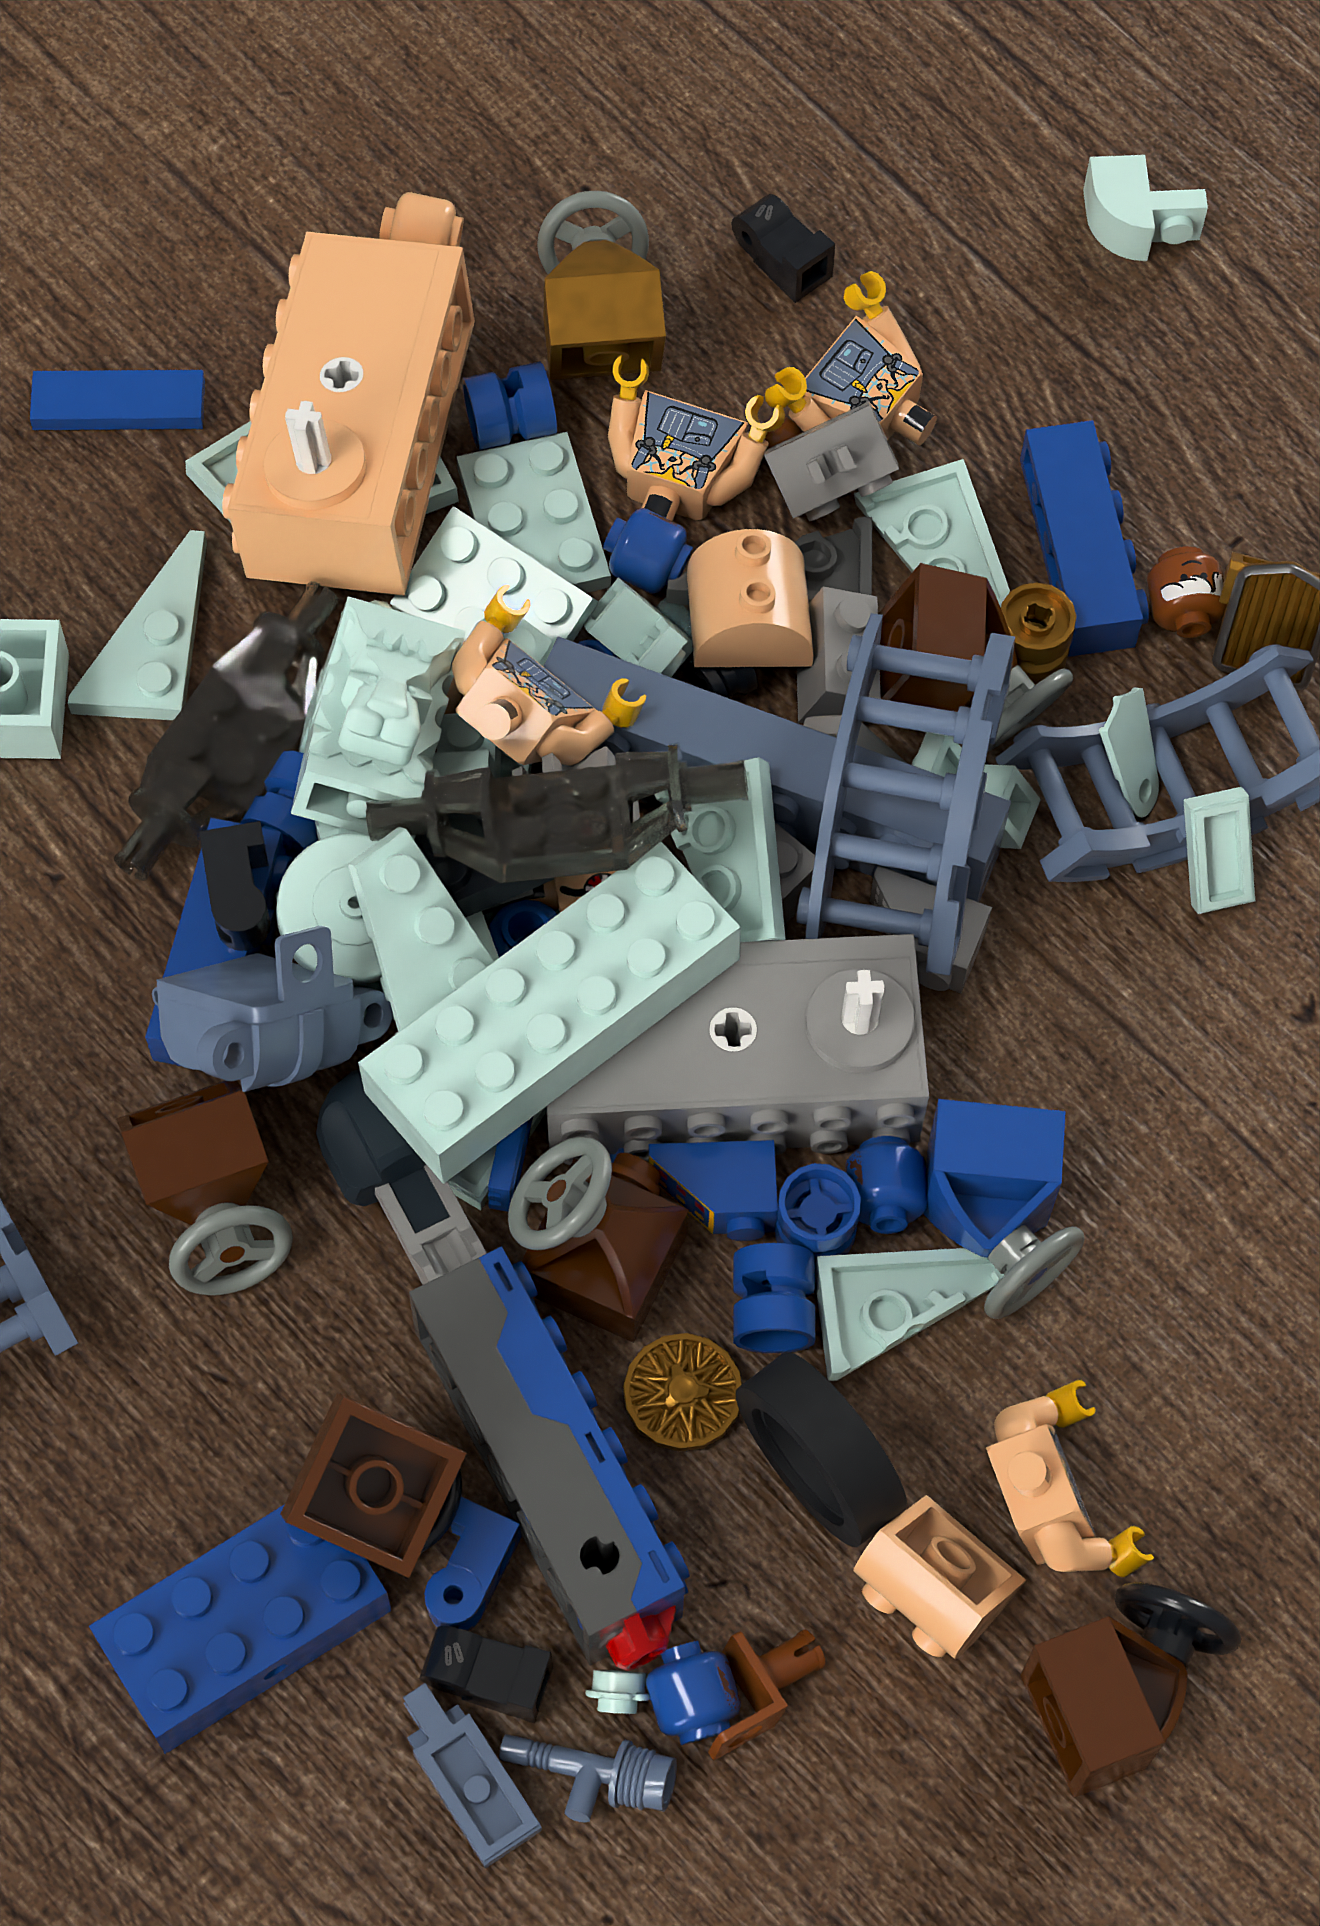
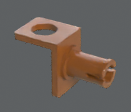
[708,1629,826,1761]

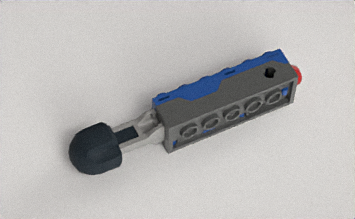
[316,1069,690,1671]

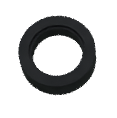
[735,1352,907,1547]

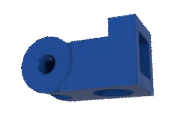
[424,1497,522,1631]

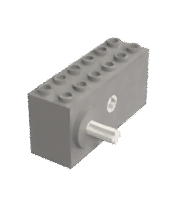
[547,934,929,1165]

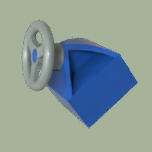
[923,1099,1085,1319]

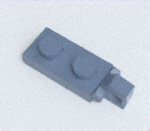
[403,1683,542,1869]

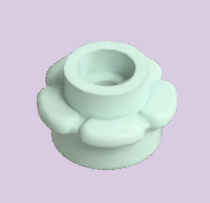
[585,1670,650,1714]

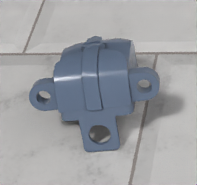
[152,926,393,1093]

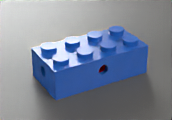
[89,1504,391,1754]

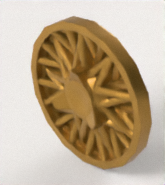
[623,1333,742,1452]

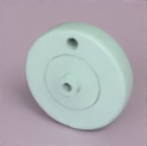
[276,833,383,986]

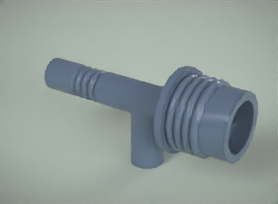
[499,1734,677,1823]

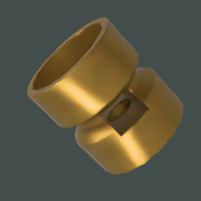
[1001,582,1076,685]

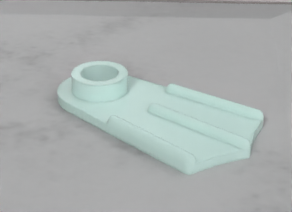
[1099,687,1159,818]

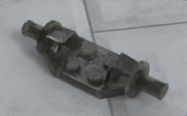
[114,581,340,881]
[366,743,749,883]

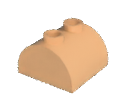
[687,529,814,667]
[854,1495,1026,1659]

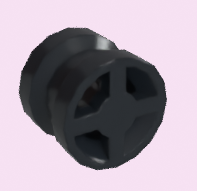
[686,659,758,699]

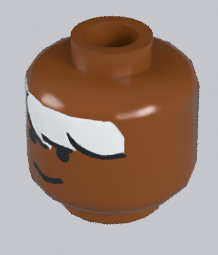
[1147,546,1227,638]

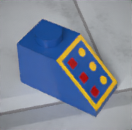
[648,1140,778,1241]

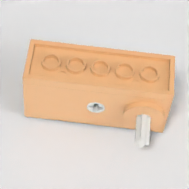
[222,232,475,596]

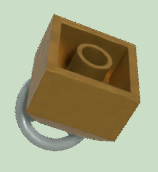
[537,191,666,380]

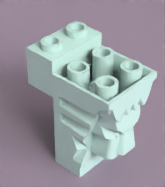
[291,596,466,840]

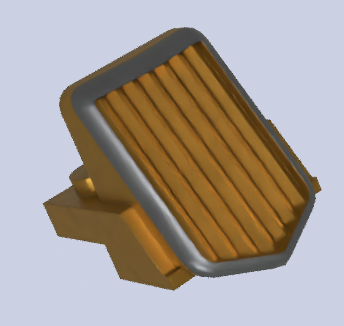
[1212,552,1320,690]

